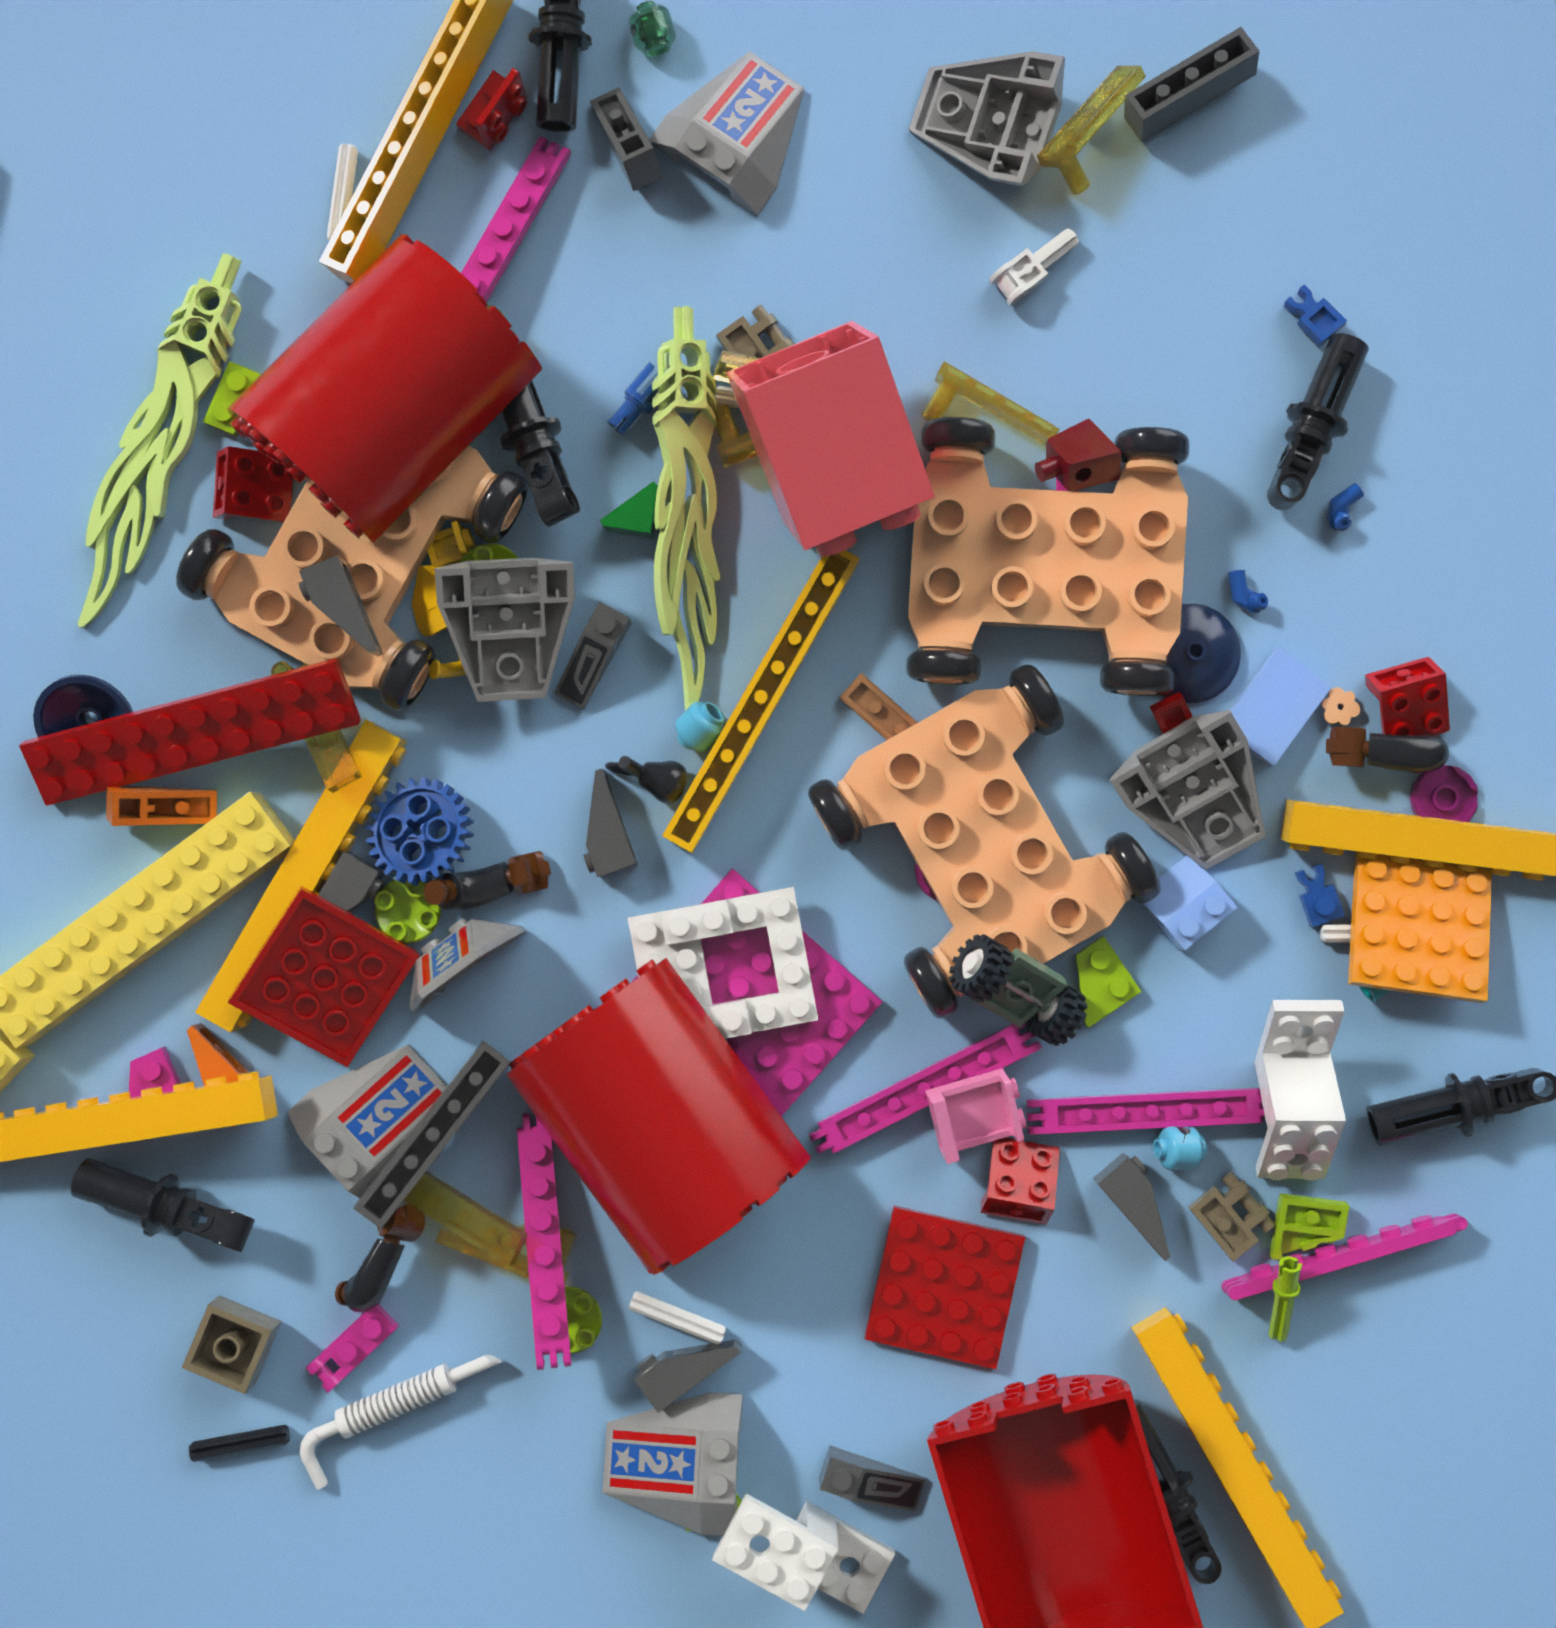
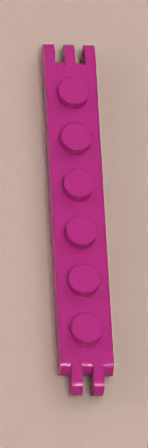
[461,136,571,302]
[808,1023,1042,1153]
[1026,1088,1265,1134]
[517,1113,572,1370]
[1221,1213,1468,1300]

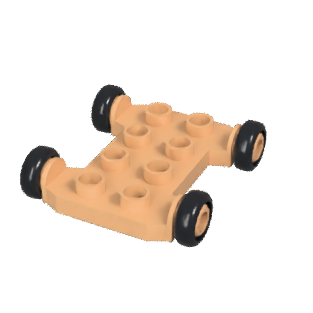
[906,417,1190,696]
[176,445,528,711]
[808,664,1161,1019]

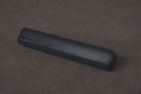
[189,1425,290,1462]

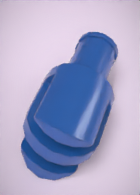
[607,362,658,436]

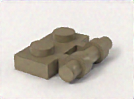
[716,305,794,368]
[1188,1171,1275,1262]

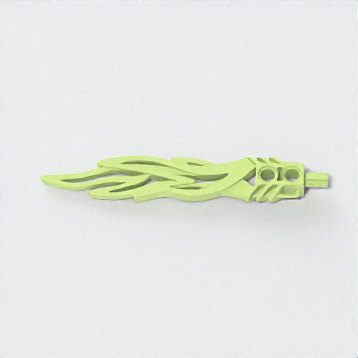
[78,253,242,628]
[652,306,720,710]

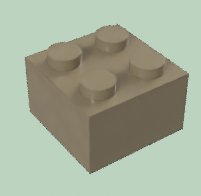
[182,1296,282,1394]

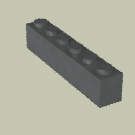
[353,1041,510,1229]

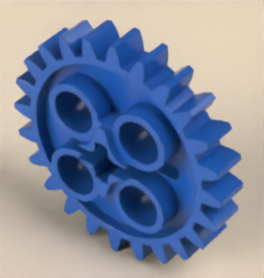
[365,777,474,886]

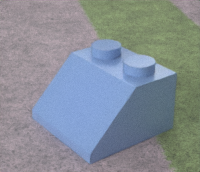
[1140,855,1238,950]

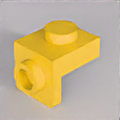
[427,521,475,566]

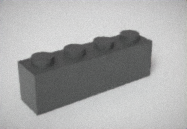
[1124,27,1260,142]

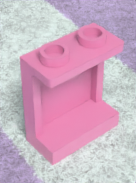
[925,1068,1027,1164]

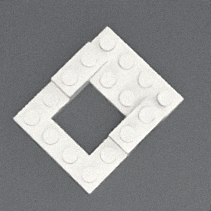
[628,887,818,1039]

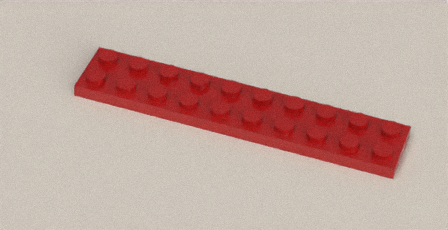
[19,658,361,806]

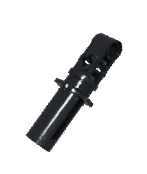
[529,0,592,132]
[1267,333,1369,510]
[500,381,580,527]
[1367,1068,1556,1146]
[71,1158,255,1252]
[1134,1400,1222,1584]

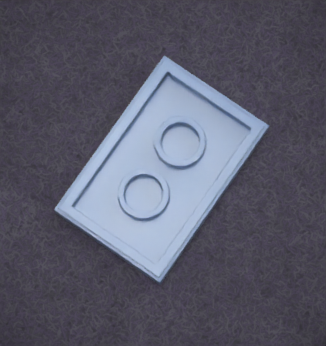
[1230,647,1331,767]

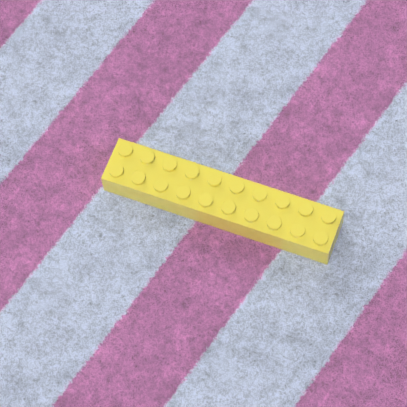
[0,792,295,1049]

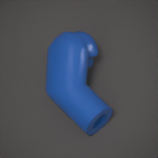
[1327,483,1364,531]
[1228,570,1268,613]

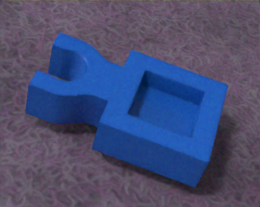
[1284,284,1347,347]
[1295,864,1345,927]

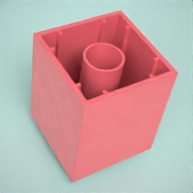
[726,321,935,556]

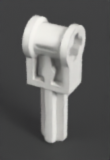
[989,228,1079,307]

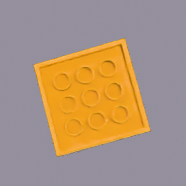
[1348,854,1492,1003]

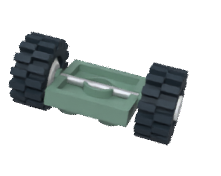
[949,934,1088,1046]

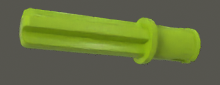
[1268,1256,1302,1342]

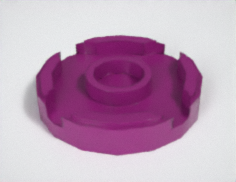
[1409,765,1478,822]

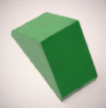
[600,481,658,539]

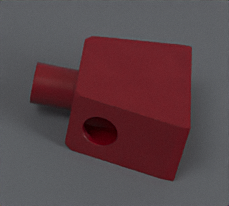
[1035,418,1121,491]

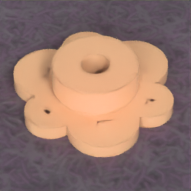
[1321,687,1360,725]

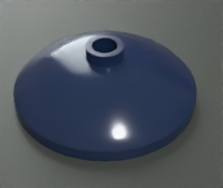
[1163,603,1241,704]
[33,675,133,737]

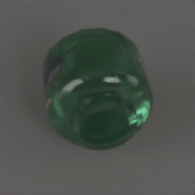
[629,1,676,57]

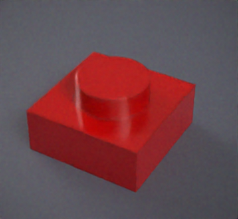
[1149,691,1192,734]

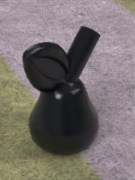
[605,756,687,804]

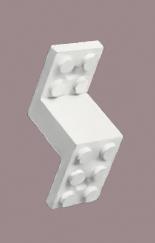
[1254,1000,1346,1181]
[712,1494,896,1614]

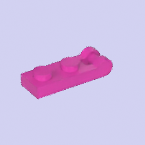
[305,1304,399,1393]

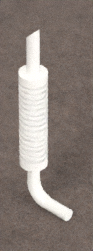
[299,1355,502,1490]

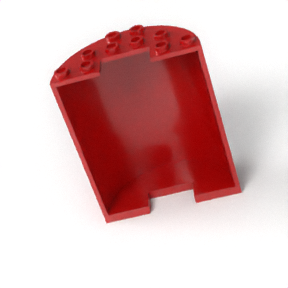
[227,234,542,543]
[506,958,811,1275]
[927,1374,1204,1628]

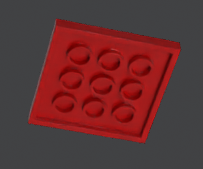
[228,886,420,1067]
[864,1205,1025,1369]

